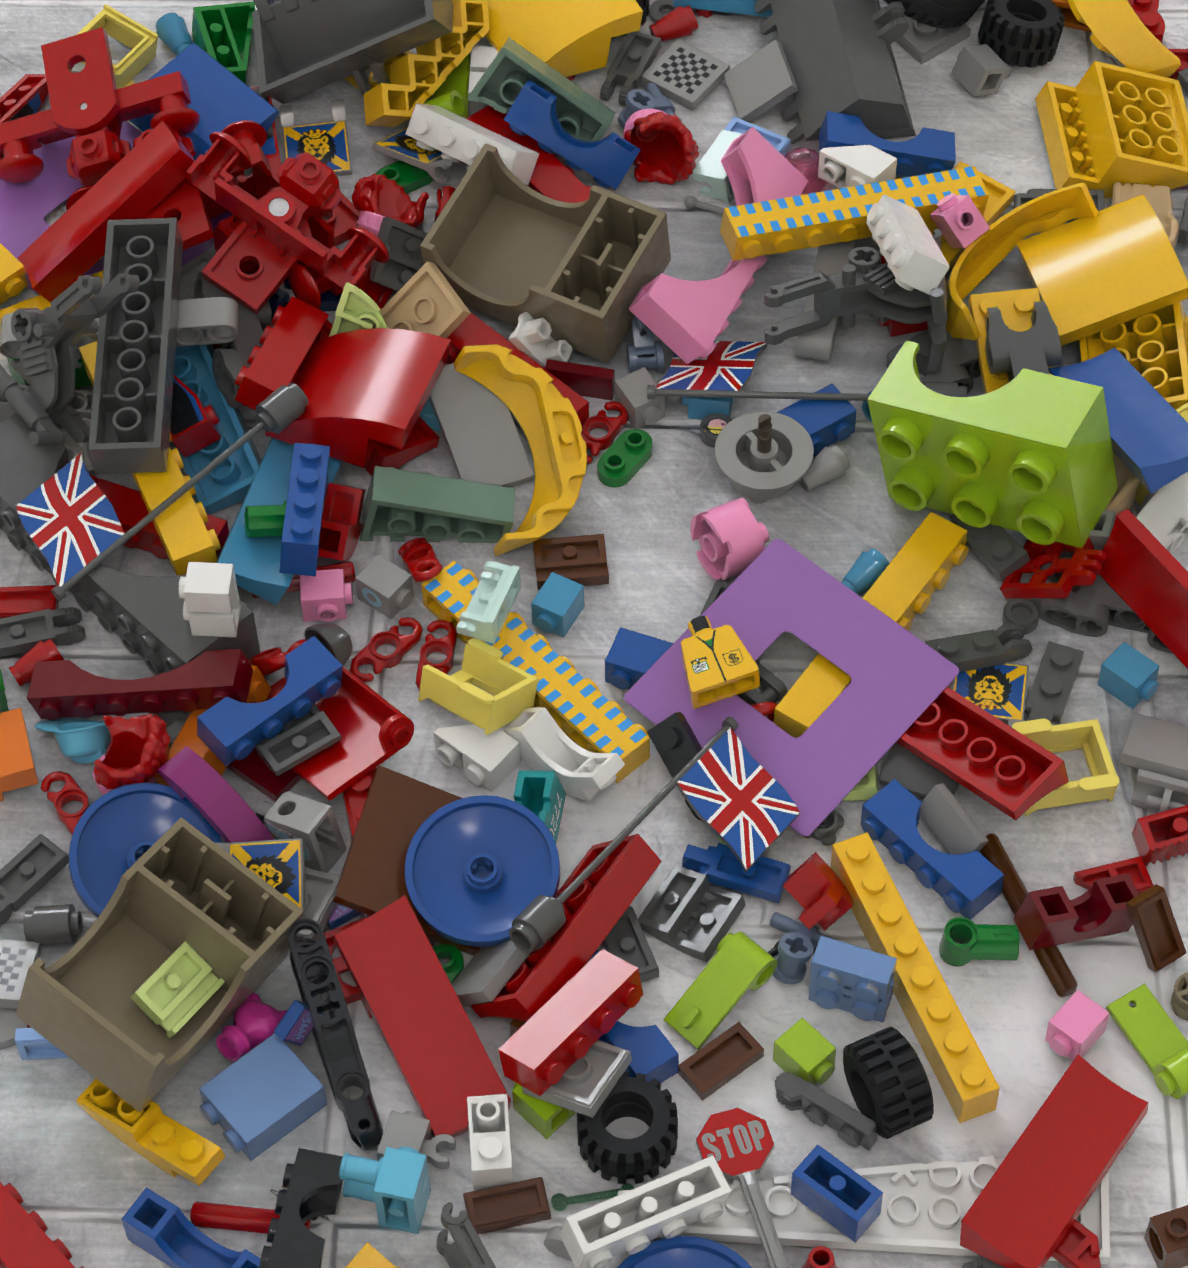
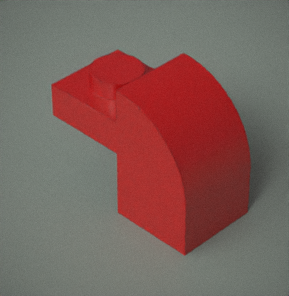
[318,482,366,561]
[783,852,853,931]

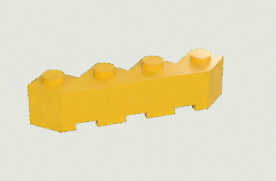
[363,0,490,127]

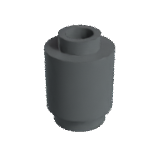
[23,904,83,945]

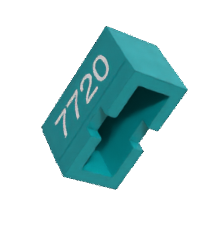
[513,770,566,843]

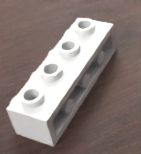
[406,103,539,185]
[866,194,950,295]
[560,1156,732,1268]

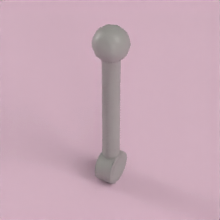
[684,196,724,214]

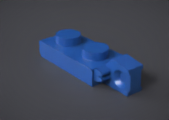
[682,843,791,904]

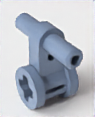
[618,83,675,129]
[627,316,664,374]
[769,912,835,984]

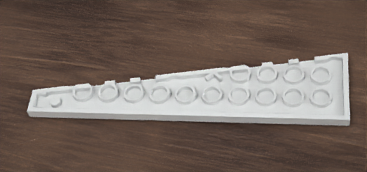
[618,1156,1110,1265]

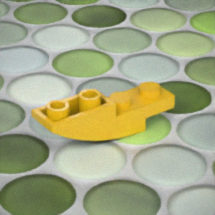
[76,1079,225,1186]

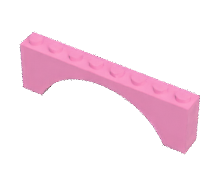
[628,127,808,364]

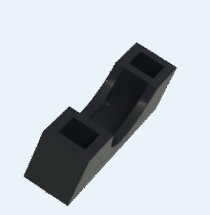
[259,1148,343,1268]

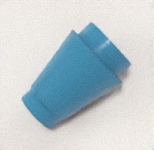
[156,13,193,56]
[841,548,890,596]

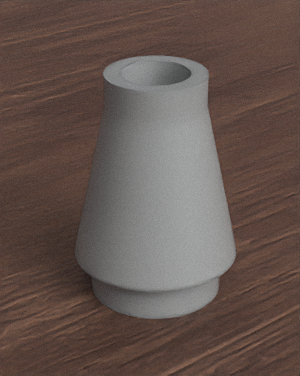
[799,444,851,492]

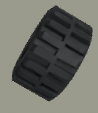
[978,0,1065,68]
[843,1027,934,1139]
[577,1072,678,1184]

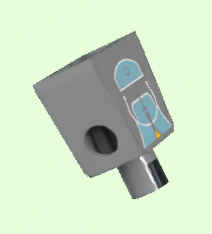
[256,791,347,873]

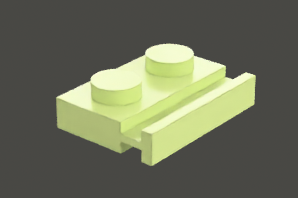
[130,941,225,1038]

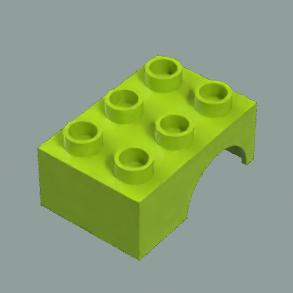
[867,341,1118,548]

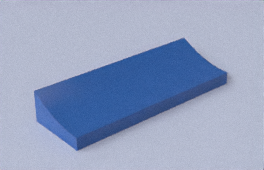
[1048,347,1188,494]

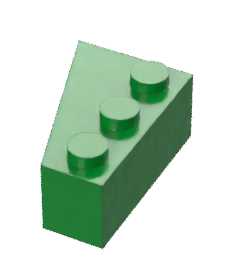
[191,2,255,84]

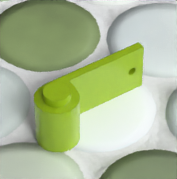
[423,54,471,118]
[663,931,778,1050]
[1105,983,1188,1099]

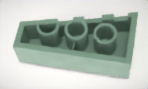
[467,37,615,141]
[360,466,515,543]

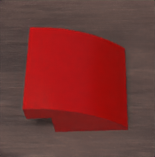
[265,328,451,468]

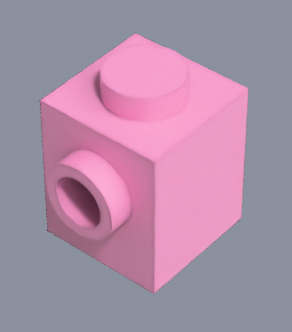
[930,193,990,249]
[300,569,353,622]
[1045,990,1109,1060]

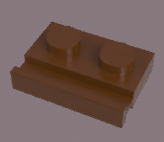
[533,534,609,590]

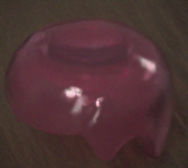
[783,147,827,195]

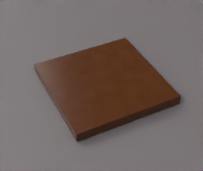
[332,765,480,956]

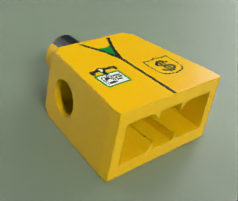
[681,616,760,709]

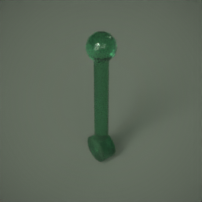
[551,1183,635,1211]

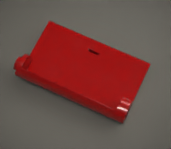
[266,639,414,801]

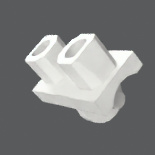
[509,312,572,368]

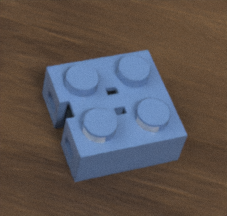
[808,936,897,1022]

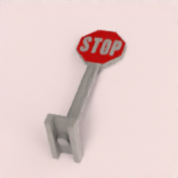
[696,1108,789,1268]

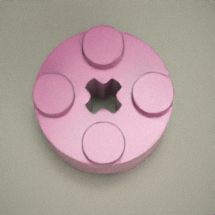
[690,497,769,581]

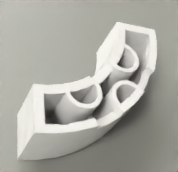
[1136,472,1188,555]

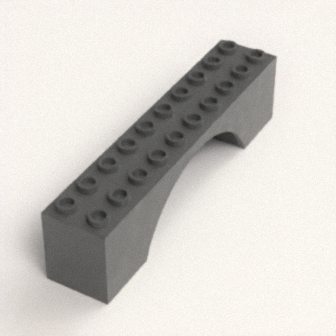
[0,412,261,675]

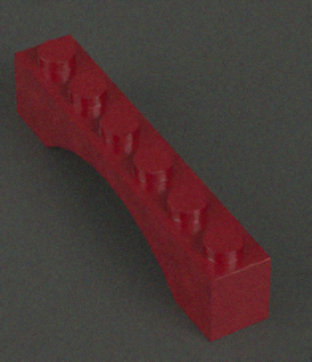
[27,649,253,720]

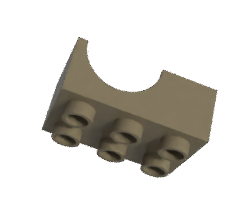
[420,143,671,364]
[16,817,304,1112]

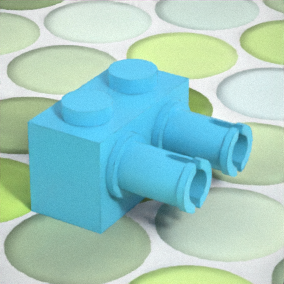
[339,1147,431,1234]

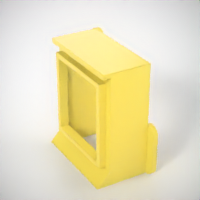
[76,4,158,89]
[418,638,538,735]
[1012,718,1120,817]

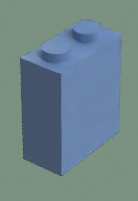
[199,1034,327,1161]

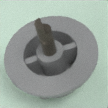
[715,411,814,504]

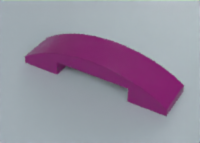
[157,746,275,843]

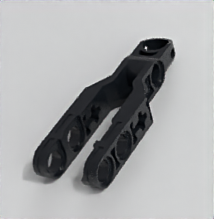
[288,918,383,1151]

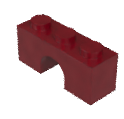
[1013,874,1139,951]

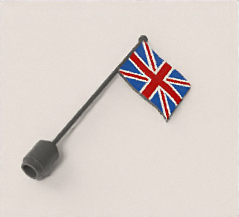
[647,341,967,401]
[16,382,309,601]
[509,717,800,953]

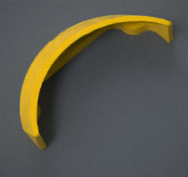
[1067,0,1181,78]
[946,183,1099,340]
[454,344,587,556]

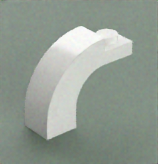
[503,707,625,800]

